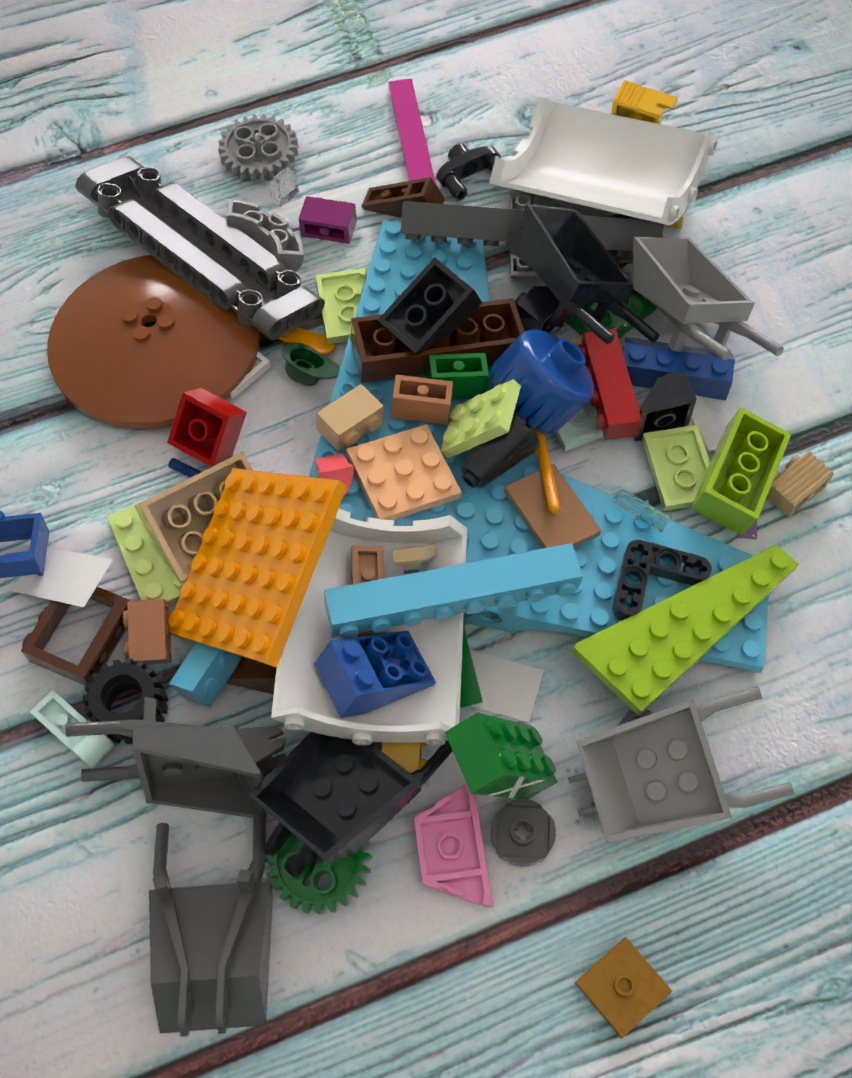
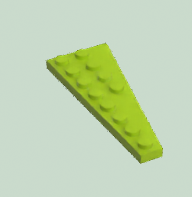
[571,545,799,716]

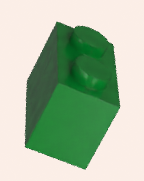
[426,353,489,398]

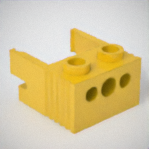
[611,80,678,124]

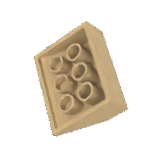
[134,452,253,583]

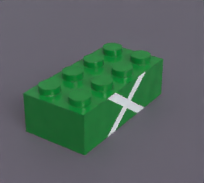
[445,713,558,799]

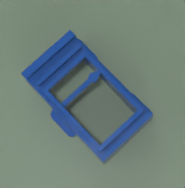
[0,511,49,578]

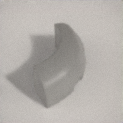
[227,199,304,272]

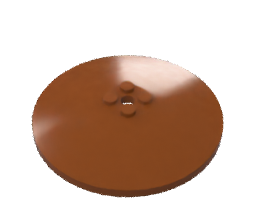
[47,254,262,429]

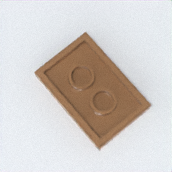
[504,464,601,549]

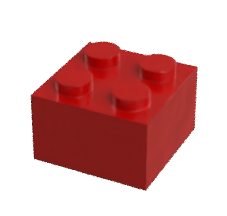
[167,388,247,467]

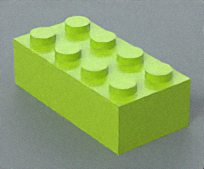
[691,407,791,536]

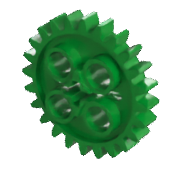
[265,834,373,915]

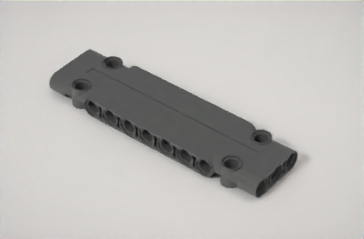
[75,156,325,340]

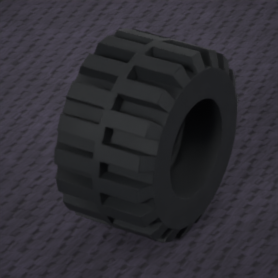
[82,658,168,744]

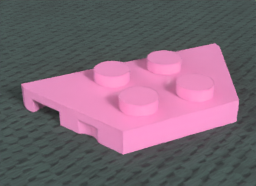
[413,782,493,908]

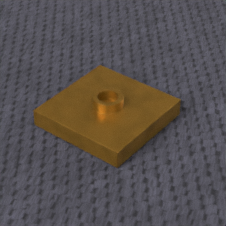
[575,937,673,1039]

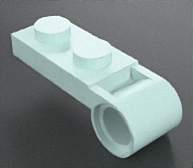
[30,690,115,769]

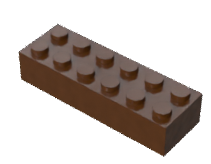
[350,298,525,383]

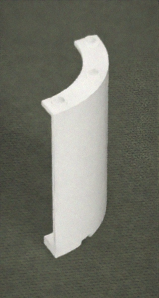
[489,96,717,225]
[271,508,467,746]

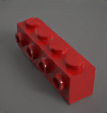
[577,328,642,440]

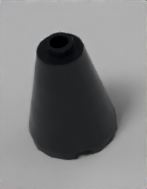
[461,413,540,488]

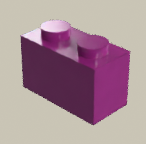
[298,196,357,244]

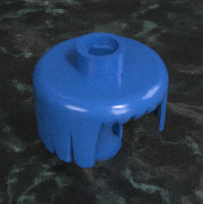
[491,329,594,434]

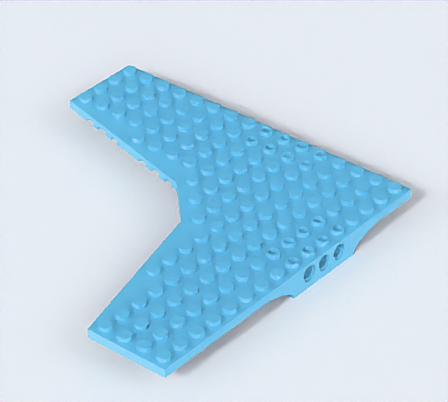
[309,220,769,673]

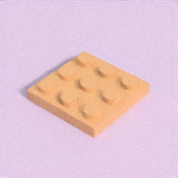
[346,424,462,520]

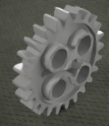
[218,114,299,182]

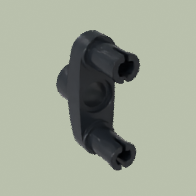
[436,143,500,201]

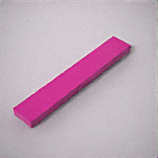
[388,78,436,184]

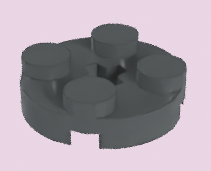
[490,799,556,867]

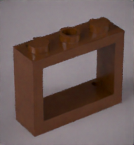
[20,587,130,686]

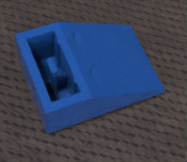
[314,631,436,718]

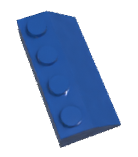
[623,337,735,401]

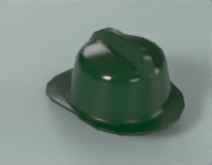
[281,342,340,386]

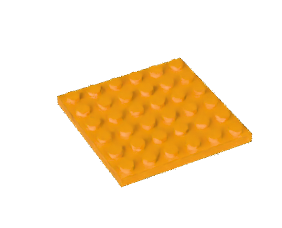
[168,468,348,667]

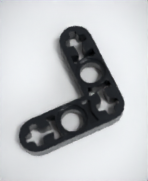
[612,540,712,621]

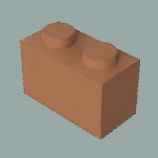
[391,375,453,425]
[123,599,172,665]

